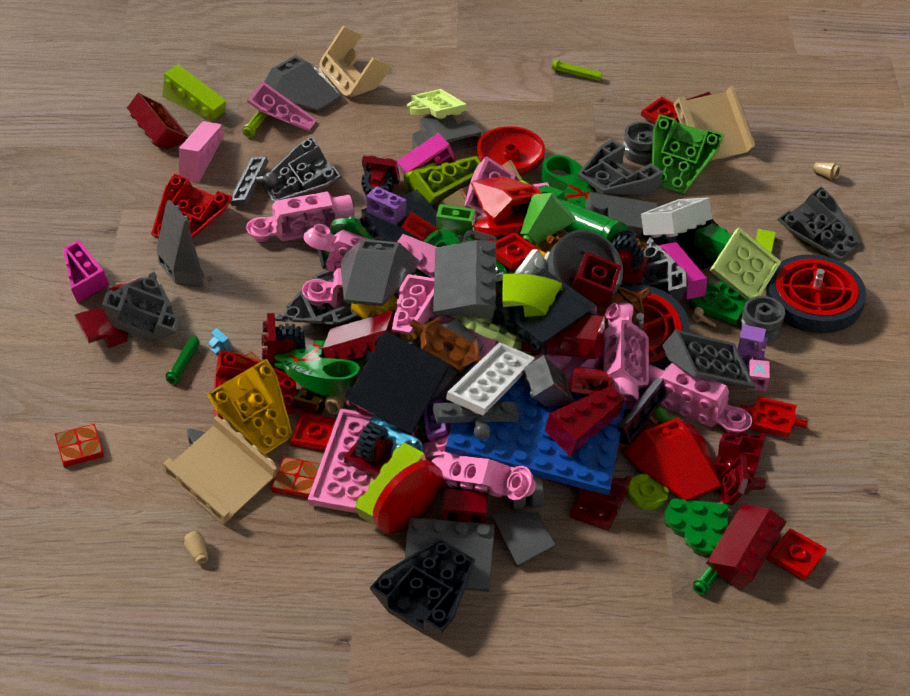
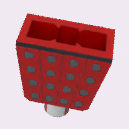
[571,367,612,395]

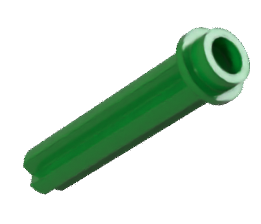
[166,336,200,384]
[693,566,718,595]

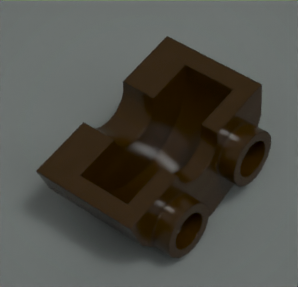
[291,387,327,415]

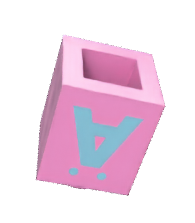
[747,359,770,391]

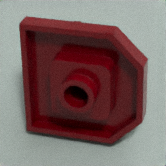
[719,454,766,505]

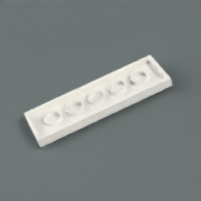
[446,342,535,415]

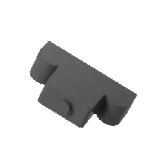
[412,114,481,152]
[585,192,658,239]

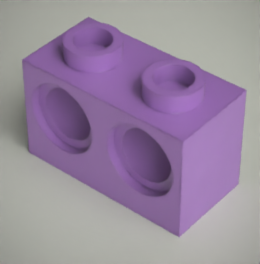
[366,186,406,225]
[738,324,768,367]

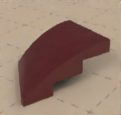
[74,308,128,348]
[714,433,766,478]
[570,475,633,531]

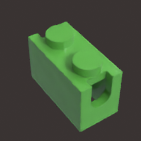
[436,204,475,236]

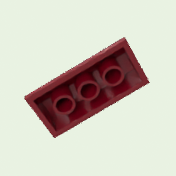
[127,93,189,149]
[323,310,401,362]
[522,314,605,359]
[706,504,786,591]

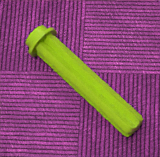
[552,59,602,81]
[242,111,268,137]

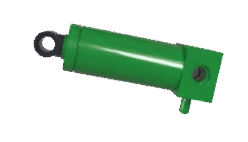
[522,185,637,243]

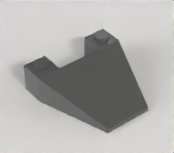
[578,139,663,195]

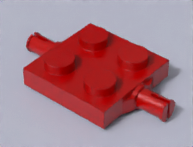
[740,396,808,439]

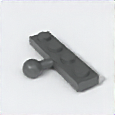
[230,156,278,206]
[433,401,519,440]

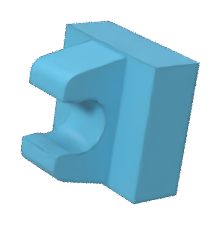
[208,328,234,355]

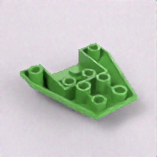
[652,114,724,194]

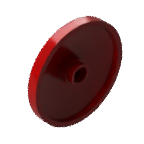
[477,126,545,174]
[473,208,527,235]
[373,460,443,534]

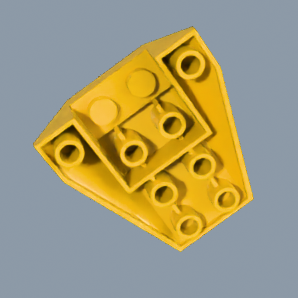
[206,359,293,455]

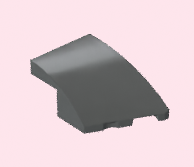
[492,512,556,567]

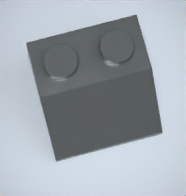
[524,355,575,406]

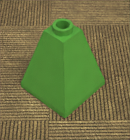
[520,193,576,244]

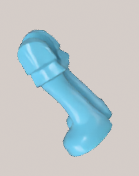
[369,416,423,455]

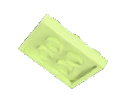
[710,228,781,301]

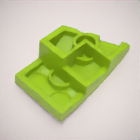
[503,274,562,317]

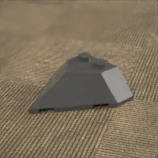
[618,238,688,301]
[275,270,358,325]
[101,271,179,341]

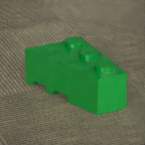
[694,223,732,263]

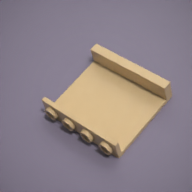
[674,86,755,162]
[163,415,277,525]

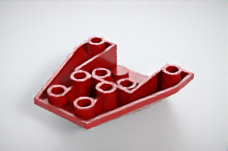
[151,173,233,238]
[471,176,543,222]
[213,350,296,419]
[624,418,721,501]

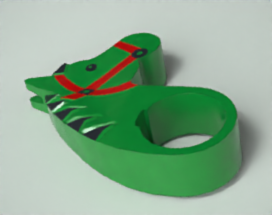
[541,155,596,208]
[274,340,360,397]

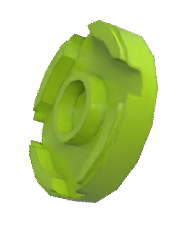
[627,474,669,510]

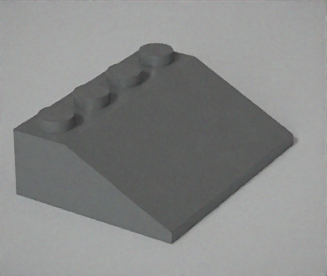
[433,240,496,319]
[662,330,755,389]
[405,517,495,592]

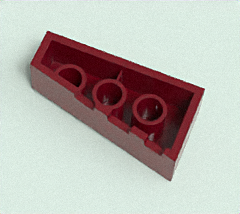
[544,386,625,457]

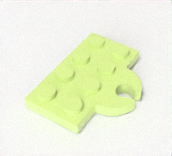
[407,89,467,119]
[452,316,522,349]

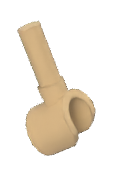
[692,307,716,328]

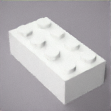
[641,198,712,238]

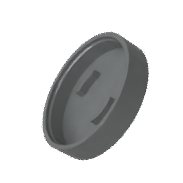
[547,230,623,305]

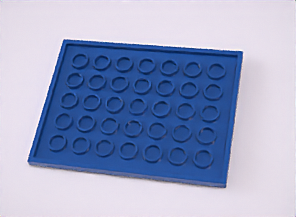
[444,364,626,495]

